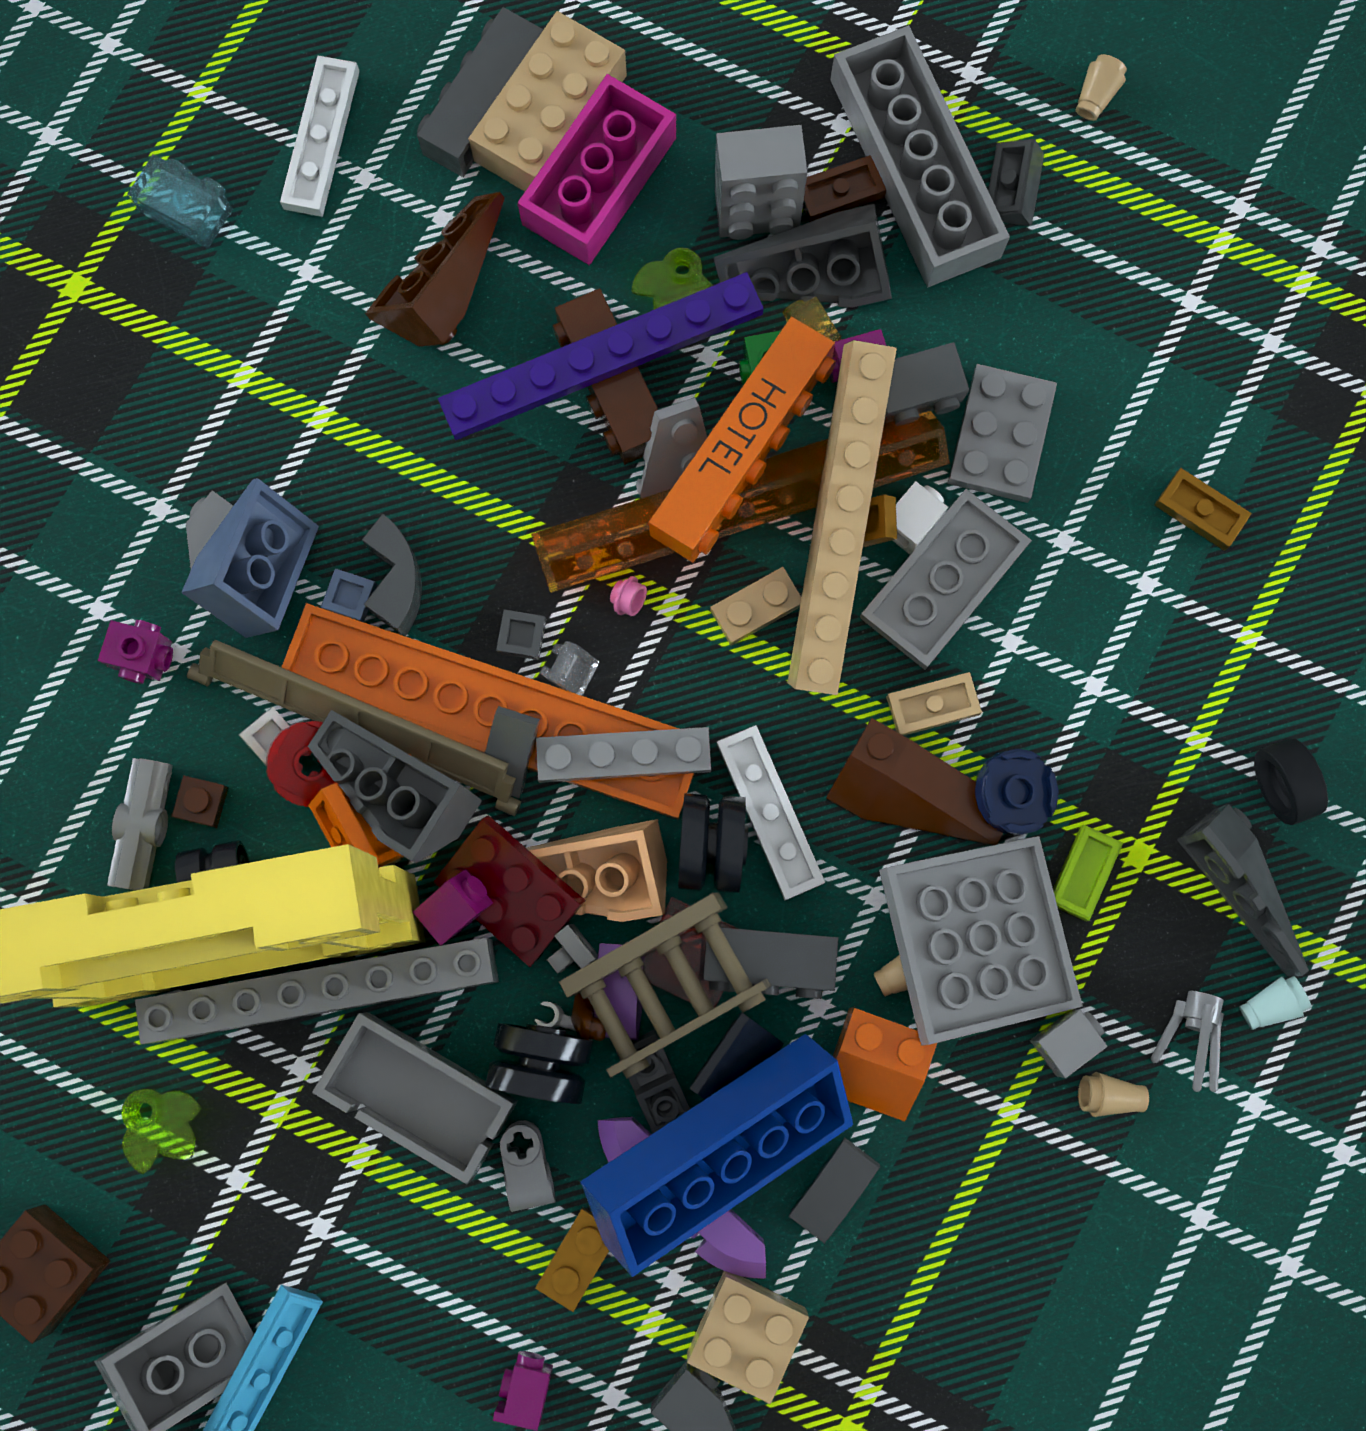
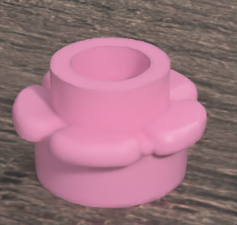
[610,576,647,616]

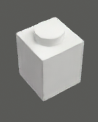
[892,481,948,555]

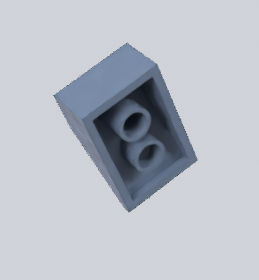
[181,478,319,638]

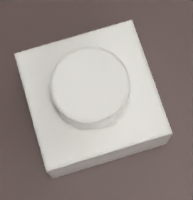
[239,707,289,765]

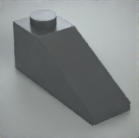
[651,1360,737,1431]

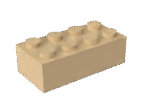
[468,11,627,191]

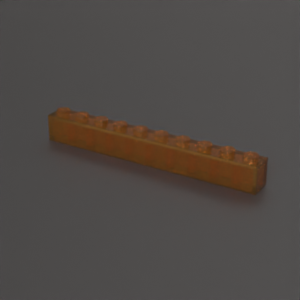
[531,411,950,593]

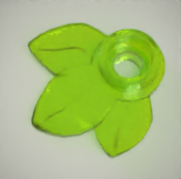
[632,247,712,310]
[121,1089,201,1174]

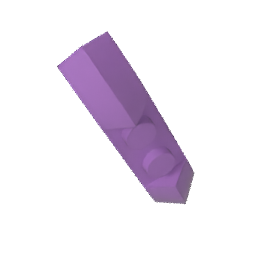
[598,1117,766,1278]

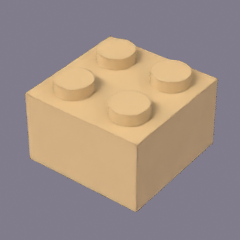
[687,1271,809,1404]

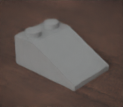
[94,1283,254,1431]

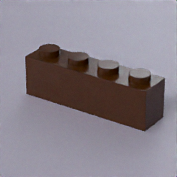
[552,288,658,465]

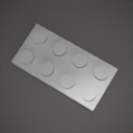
[860,489,1032,670]

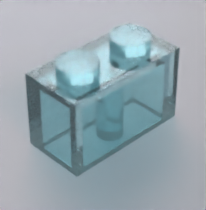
[127,154,233,249]

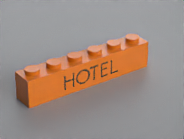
[649,316,836,563]

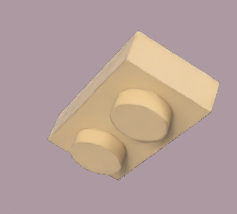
[710,567,802,646]
[886,672,982,736]

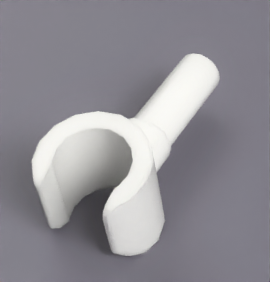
[535,1002,575,1031]

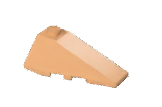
[526,819,667,922]

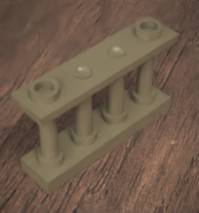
[559,893,771,1079]

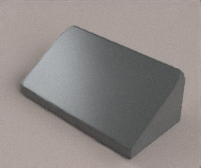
[988,139,1044,226]

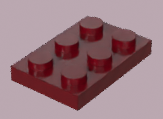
[434,815,586,967]

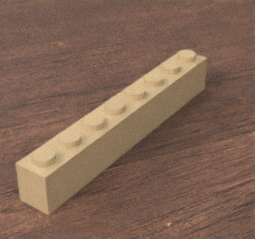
[787,340,897,695]

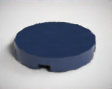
[975,749,1059,835]

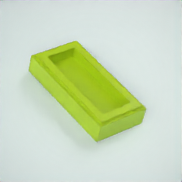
[1053,825,1123,922]

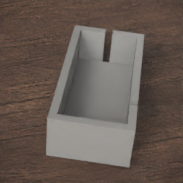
[312,1013,519,1184]

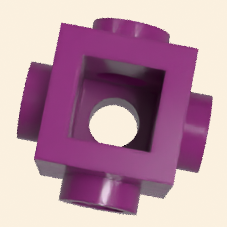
[98,620,173,684]

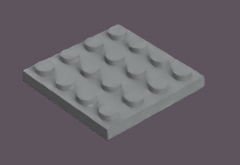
[879,836,1083,1045]

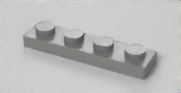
[536,727,711,783]

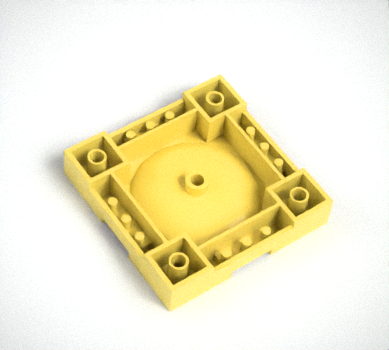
[0,844,426,1007]

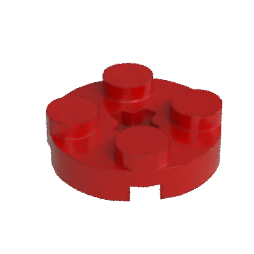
[266,721,340,807]

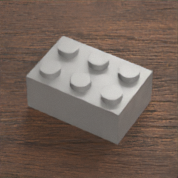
[715,125,808,240]

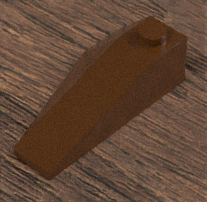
[365,192,505,347]
[826,718,1003,846]

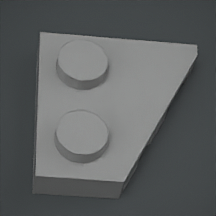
[636,397,707,499]

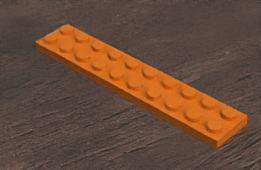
[282,603,694,820]

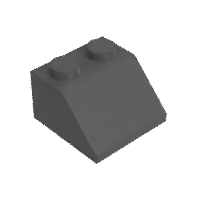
[884,342,969,426]

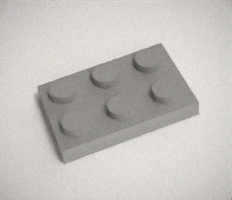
[947,364,1057,503]

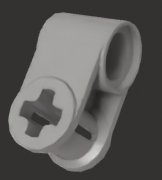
[500,1120,556,1212]

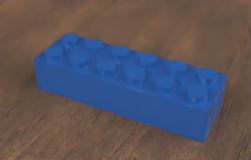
[580,1034,854,1277]

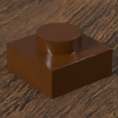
[171,775,229,828]

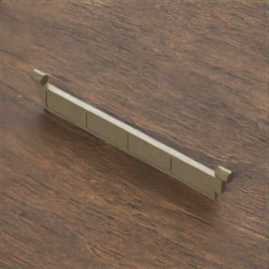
[187,640,521,817]

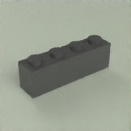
[417,7,544,177]

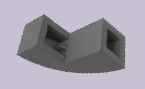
[362,514,422,636]

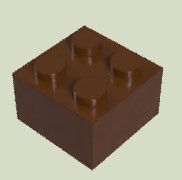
[0,1204,111,1344]

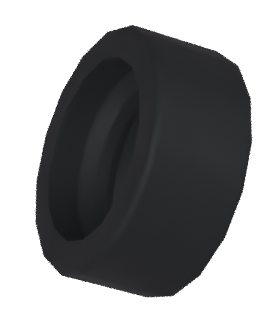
[1254,738,1328,825]

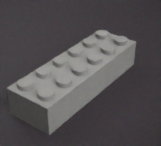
[830,25,1010,288]

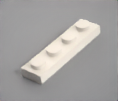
[280,55,360,217]
[717,725,825,900]

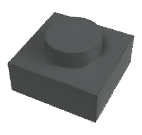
[496,610,547,660]

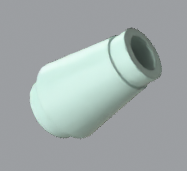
[1239,976,1312,1030]

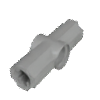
[107,758,173,890]

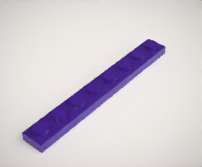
[438,272,764,441]

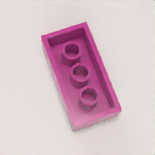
[517,74,676,266]

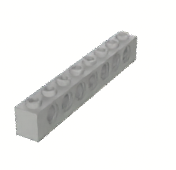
[135,938,499,1044]

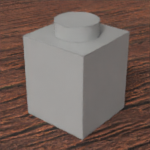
[1030,1010,1108,1078]

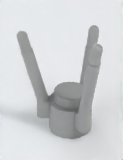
[1151,991,1224,1092]

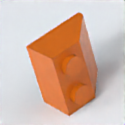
[833,1008,937,1122]

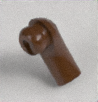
[571,993,606,1041]

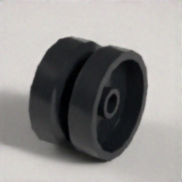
[678,793,748,893]
[485,1023,593,1104]

